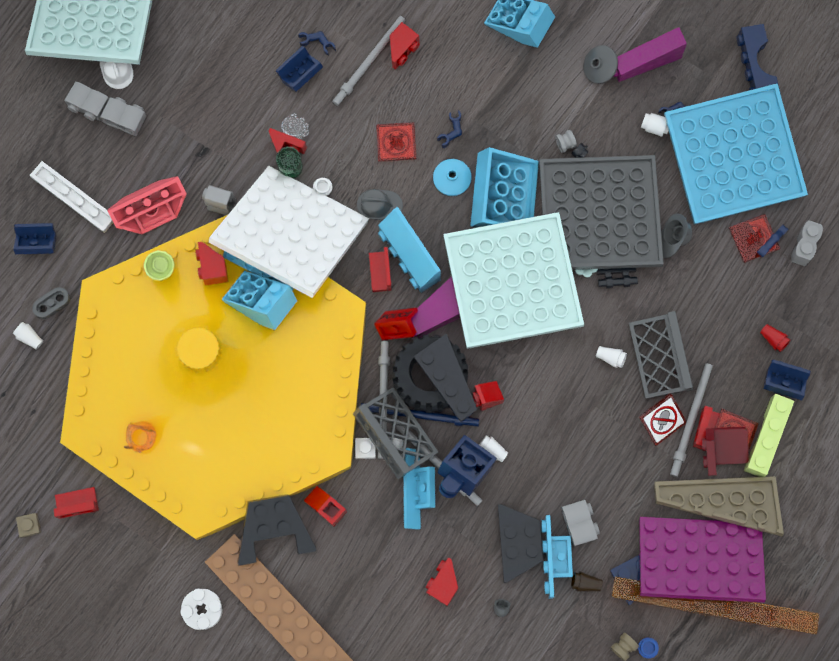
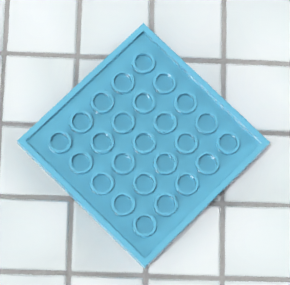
[664,84,808,225]

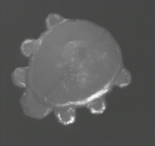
[281,113,309,139]

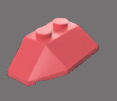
[107,176,187,234]

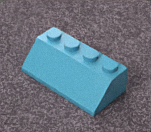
[378,207,441,293]

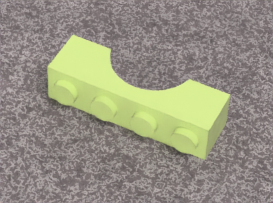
[744,394,794,477]

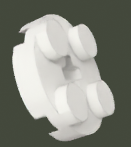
[181,589,222,630]

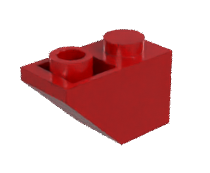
[390,22,420,70]
[195,242,229,285]
[472,381,504,411]
[304,486,347,527]
[425,558,458,606]

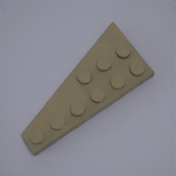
[654,476,784,536]

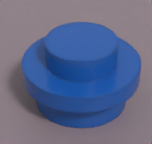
[638,638,659,659]

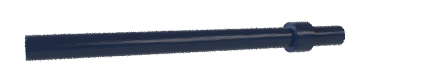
[361,403,479,427]

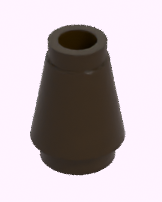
[571,571,603,592]

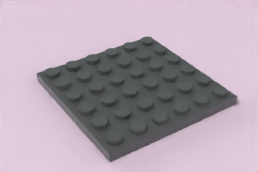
[539,155,664,270]

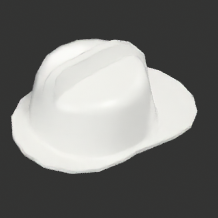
[100,61,133,89]

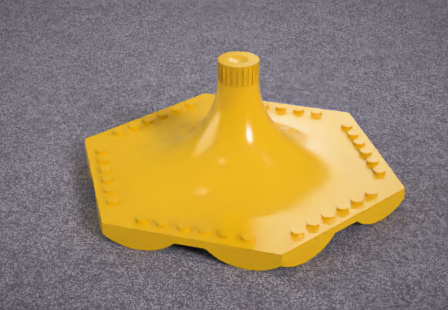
[60,215,366,540]

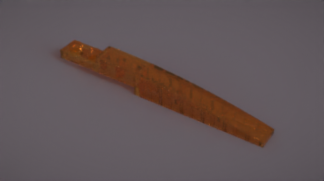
[612,576,819,635]

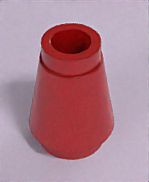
[760,324,791,352]

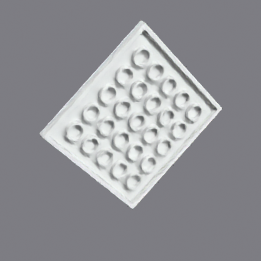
[209,166,369,298]

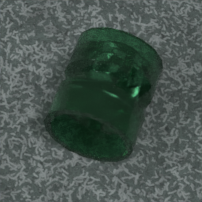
[276,147,303,178]

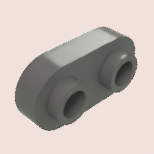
[32,287,70,319]

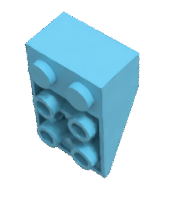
[484,0,555,48]
[222,271,297,330]

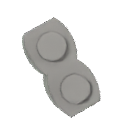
[64,81,109,121]
[100,97,146,136]
[202,185,236,215]
[791,220,823,266]
[561,500,600,547]

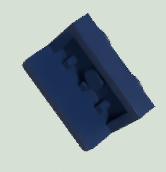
[276,46,323,92]
[13,223,57,254]
[763,360,811,400]

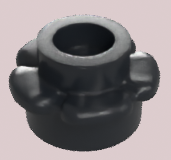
[571,143,588,158]

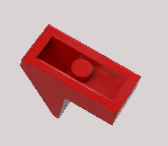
[269,128,307,161]

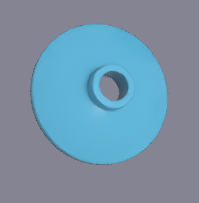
[433,159,471,196]

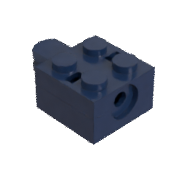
[437,435,497,498]

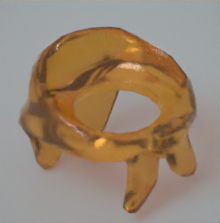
[124,421,157,453]

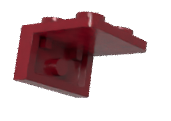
[702,427,749,476]

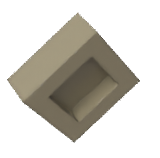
[16,513,41,538]

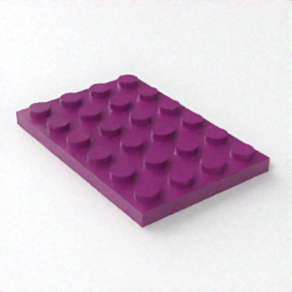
[639,517,766,603]

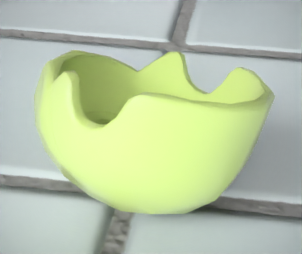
[144,250,174,281]

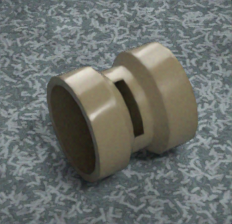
[610,632,639,661]

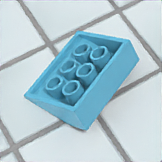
[471,147,539,228]

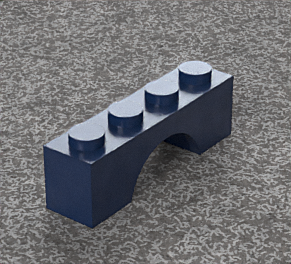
[736,24,781,95]

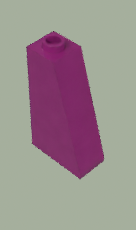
[613,27,687,82]
[411,276,460,339]

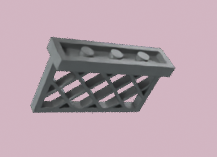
[629,311,693,399]
[353,387,439,480]

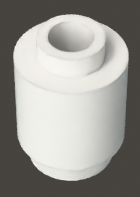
[641,113,668,137]

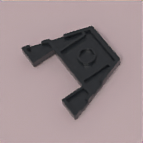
[237,494,316,566]

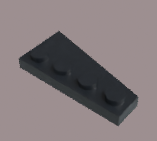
[414,334,477,422]

